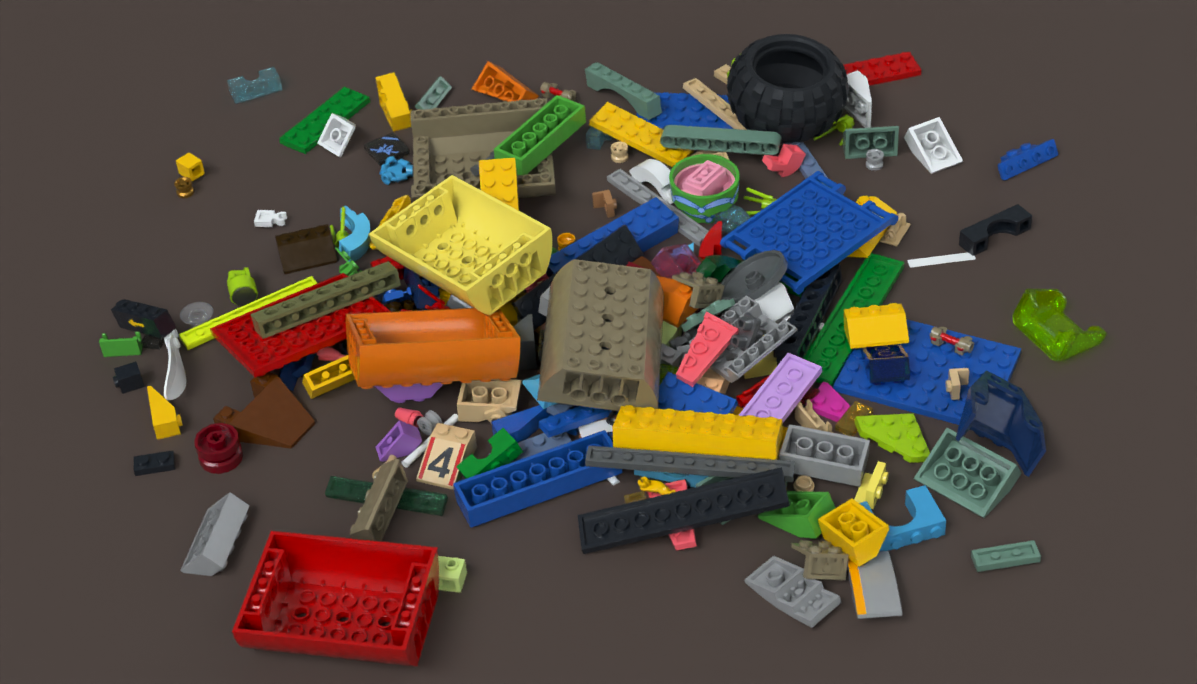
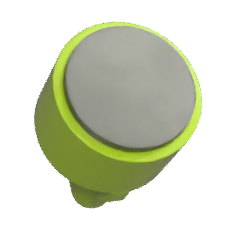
[227,267,258,306]

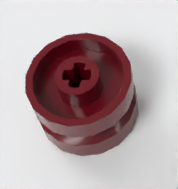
[194,423,243,474]

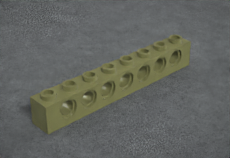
[251,261,401,339]

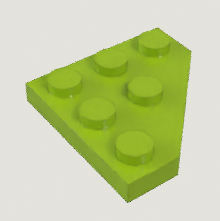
[855,413,930,463]

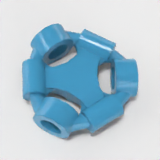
[379,156,414,185]

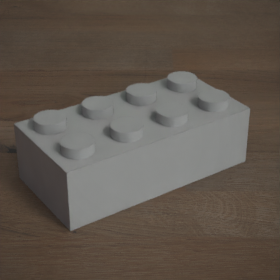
[779,424,870,487]

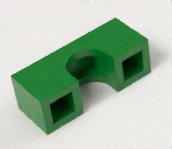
[456,428,523,479]

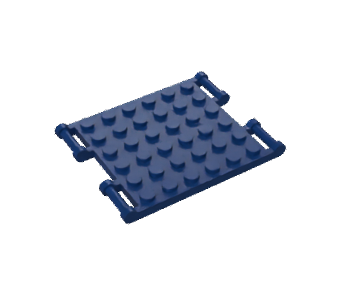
[720,171,898,294]

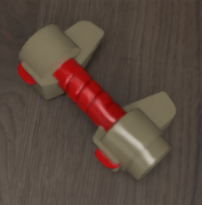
[540,82,576,101]
[930,326,974,355]

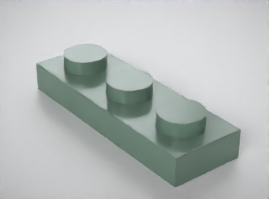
[414,76,452,110]
[971,540,1041,572]

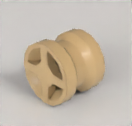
[611,142,628,163]

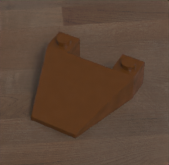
[213,372,316,449]

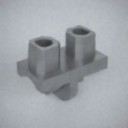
[730,312,763,351]

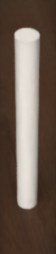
[402,414,459,468]

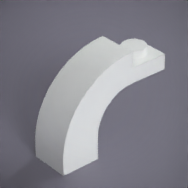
[629,159,674,204]

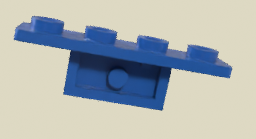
[997,139,1058,180]

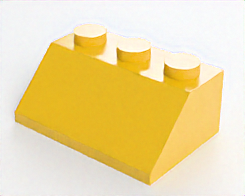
[844,303,909,349]
[818,498,889,567]

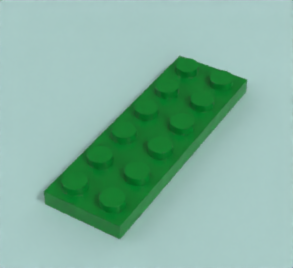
[279,87,370,154]

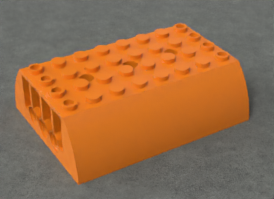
[346,308,520,389]

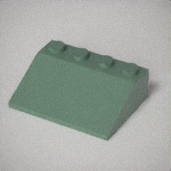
[913,428,1021,518]

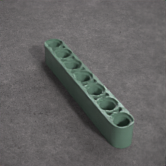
[660,125,782,155]

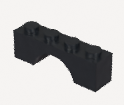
[959,204,1032,256]

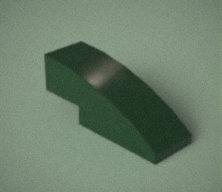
[696,255,743,282]

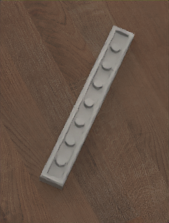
[607,169,708,247]

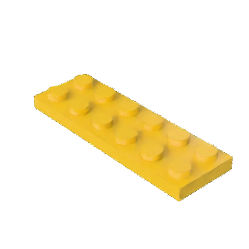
[589,102,694,167]

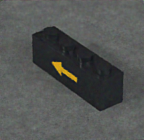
[111,299,177,339]

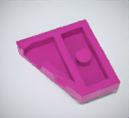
[806,381,850,424]

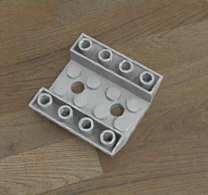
[689,295,797,383]

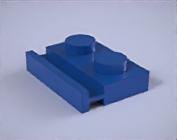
[382,287,412,303]

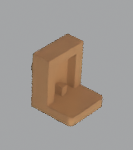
[592,190,617,218]

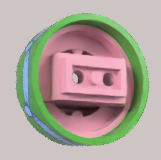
[669,154,739,223]

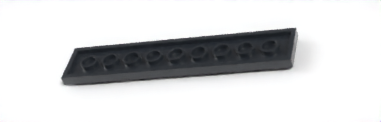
[578,467,790,554]

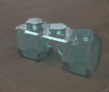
[227,67,282,104]

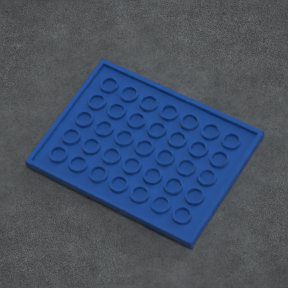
[833,319,1021,425]

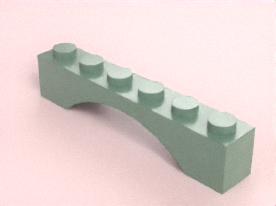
[585,62,662,120]

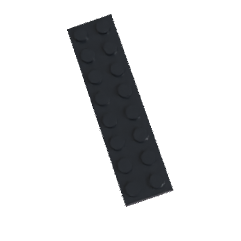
[511,224,645,330]

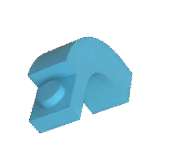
[339,206,370,262]

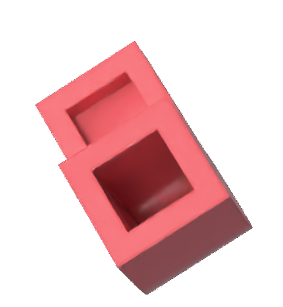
[762,144,806,177]

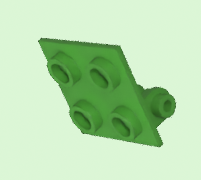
[335,247,362,276]

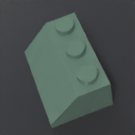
[843,126,899,159]

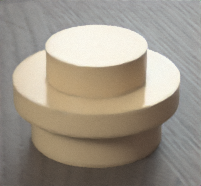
[794,475,814,492]

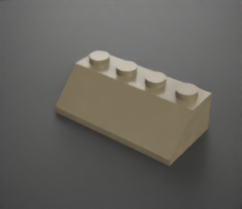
[350,459,408,542]

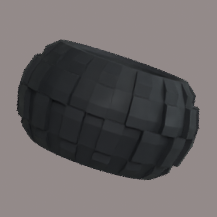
[727,34,849,143]

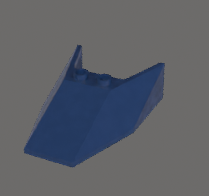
[955,371,1046,477]

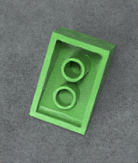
[758,491,835,539]

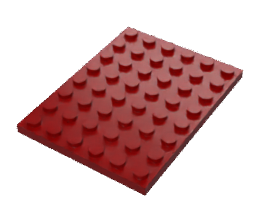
[210,273,391,378]

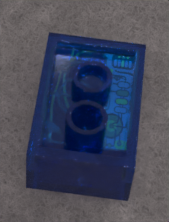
[860,344,910,385]

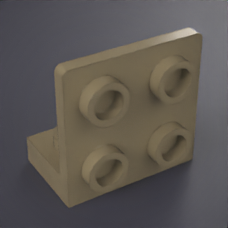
[672,272,725,308]
[791,540,849,580]

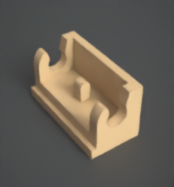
[795,399,833,433]

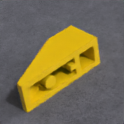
[147,386,183,440]

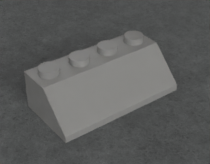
[180,492,249,576]

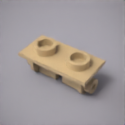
[880,213,911,247]

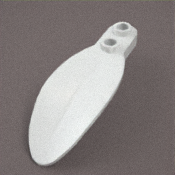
[164,329,187,400]

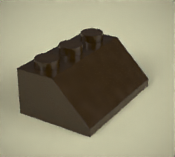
[275,224,337,274]

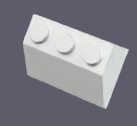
[754,283,794,324]

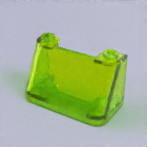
[1012,289,1107,361]

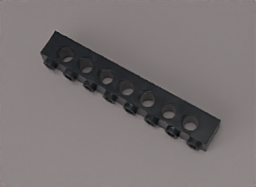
[773,264,842,366]

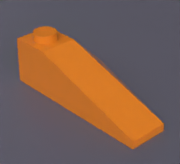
[657,276,699,328]

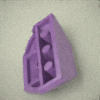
[375,382,443,403]

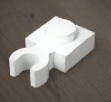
[254,210,287,227]

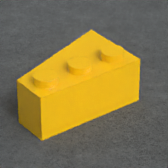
[375,72,412,132]

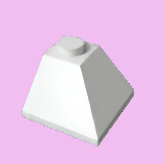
[317,113,356,157]

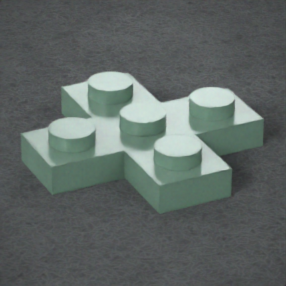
[681,299,736,332]

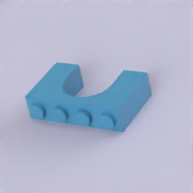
[859,485,946,551]

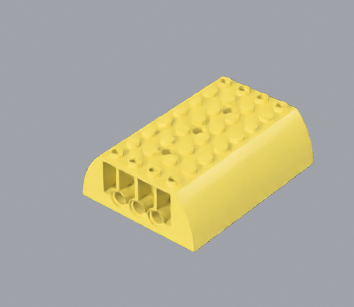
[369,175,553,315]

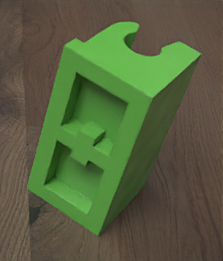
[99,331,144,357]

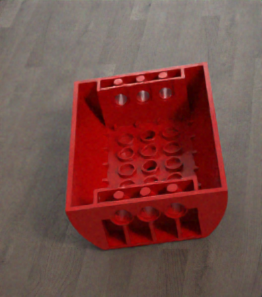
[232,531,439,667]

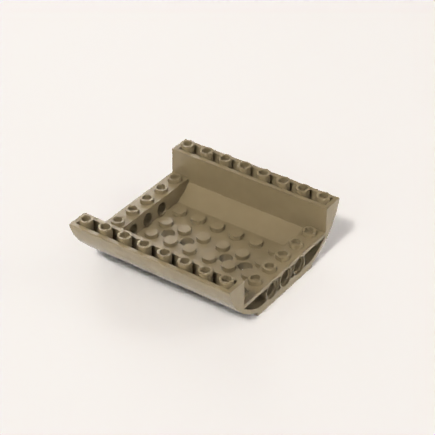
[411,98,556,202]

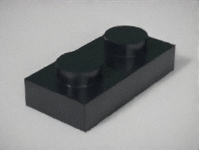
[133,450,175,476]

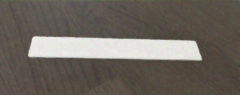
[907,252,976,268]

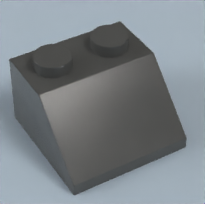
[513,314,537,370]

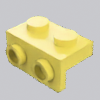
[854,461,889,509]

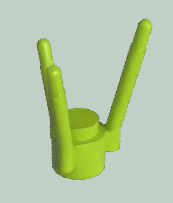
[813,114,854,146]
[733,188,777,216]
[330,207,353,248]

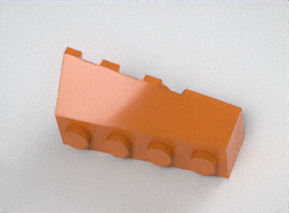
[471,61,539,102]

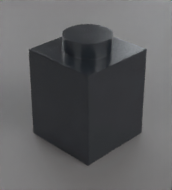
[113,362,144,394]

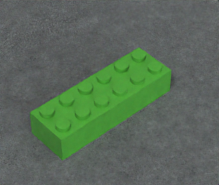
[494,95,586,176]

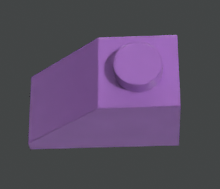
[376,420,422,462]

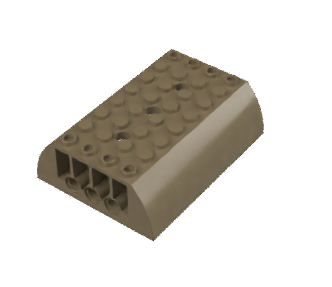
[537,259,664,411]

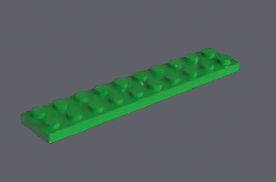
[804,253,904,387]

